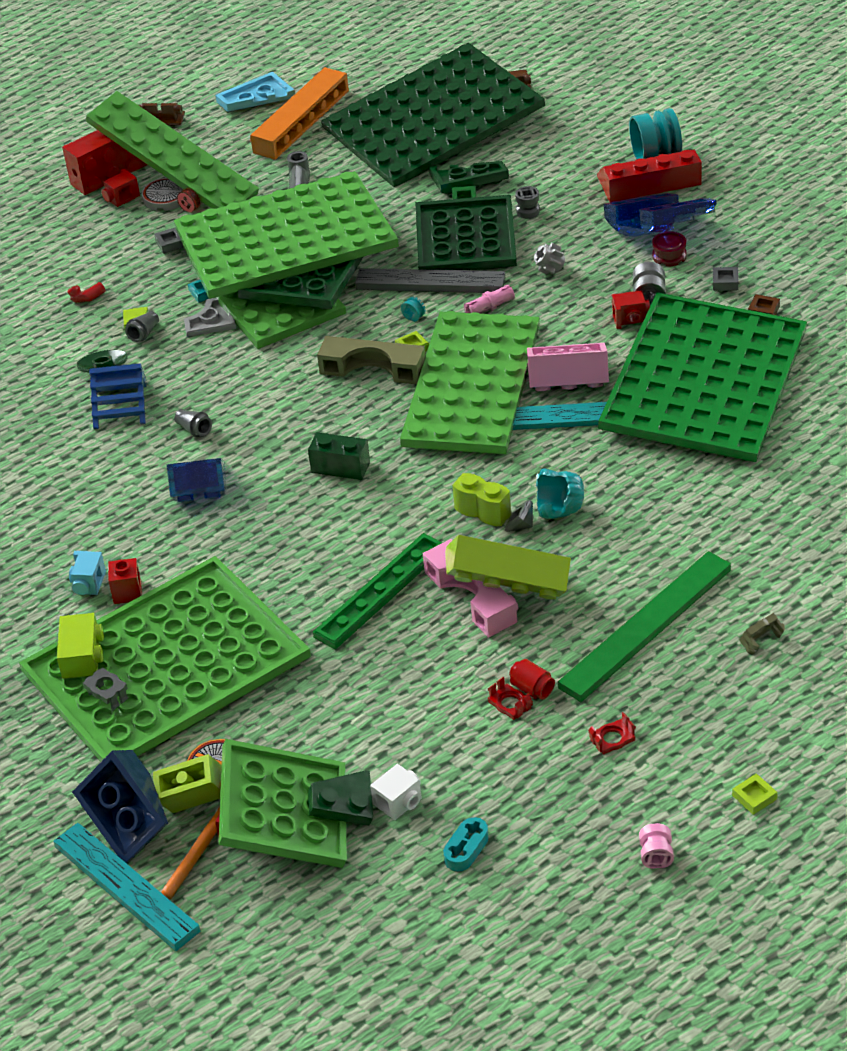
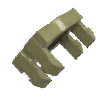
[739,613,785,654]

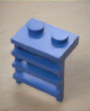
[89,363,147,429]

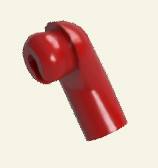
[67,282,106,303]

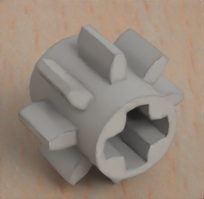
[534,243,565,274]

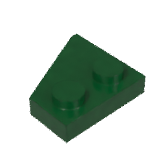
[308,770,373,826]

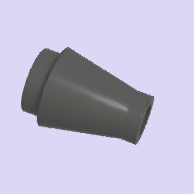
[125,311,159,342]
[174,409,212,437]

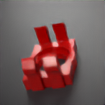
[488,677,533,720]
[588,712,636,755]

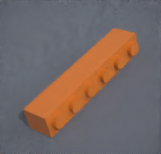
[250,67,349,160]

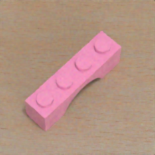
[423,539,518,638]

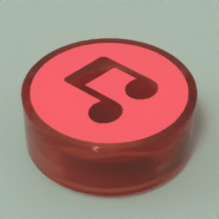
[177,188,200,213]

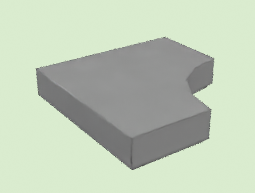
[184,298,236,337]

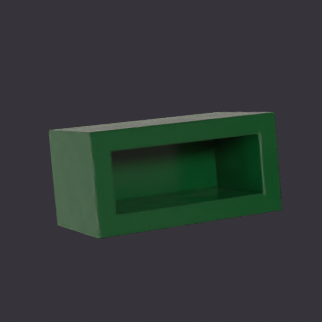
[308,432,370,480]

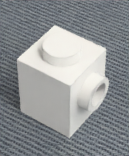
[370,764,422,820]

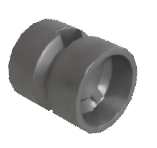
[633,262,666,306]

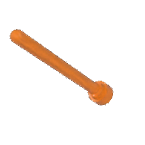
[161,806,220,900]

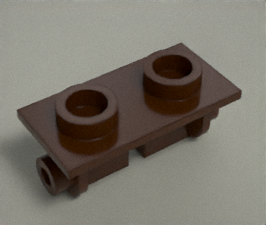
[139,103,185,126]

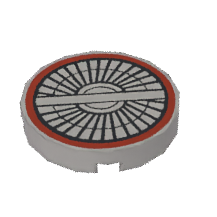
[142,178,189,211]

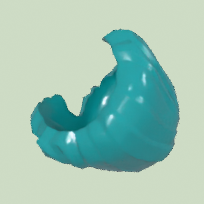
[536,468,584,519]

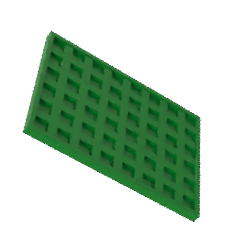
[598,292,807,462]

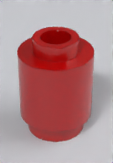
[509,659,555,700]

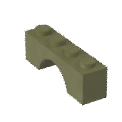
[317,336,426,384]

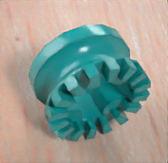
[401,296,426,322]

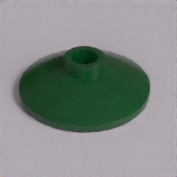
[77,350,128,373]

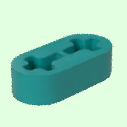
[443,817,489,872]

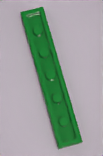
[313,533,443,650]

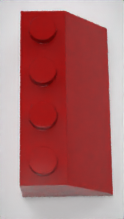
[597,149,702,203]

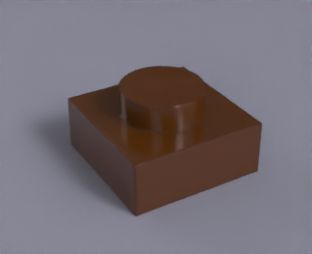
[748,294,780,315]

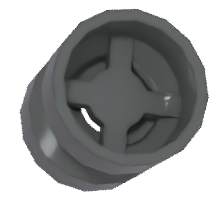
[515,186,540,219]

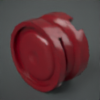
[652,231,687,267]

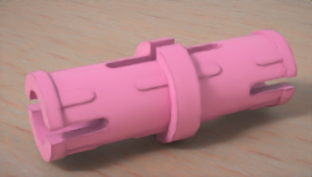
[464,285,515,314]

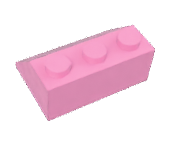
[527,343,609,391]

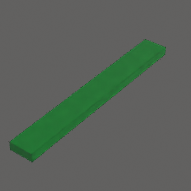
[558,551,731,702]

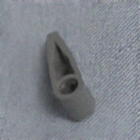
[287,151,310,189]

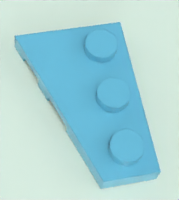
[216,72,295,112]

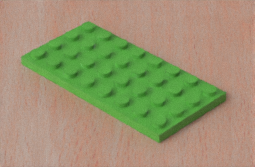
[400,311,540,454]

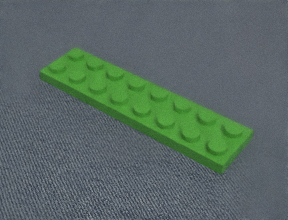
[86,91,259,209]

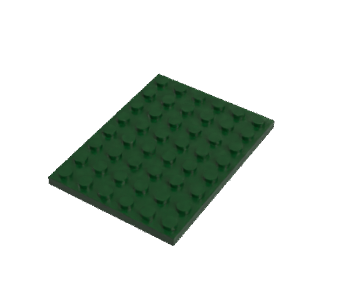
[321,42,546,187]

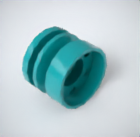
[629,108,682,159]

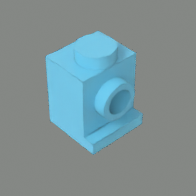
[69,551,106,595]

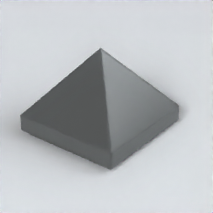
[505,500,533,532]

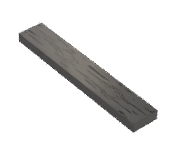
[355,268,506,293]

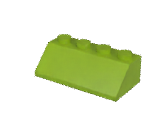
[445,535,571,599]

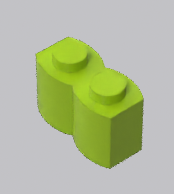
[452,473,512,526]

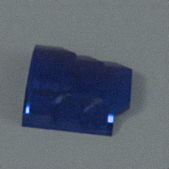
[603,193,717,237]

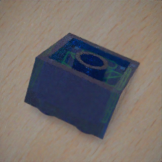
[166,458,227,502]

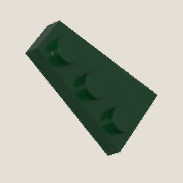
[429,161,509,194]

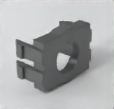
[83,668,128,711]

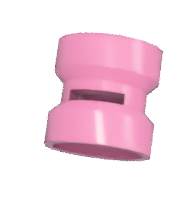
[639,823,674,869]

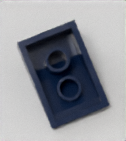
[72,750,168,864]

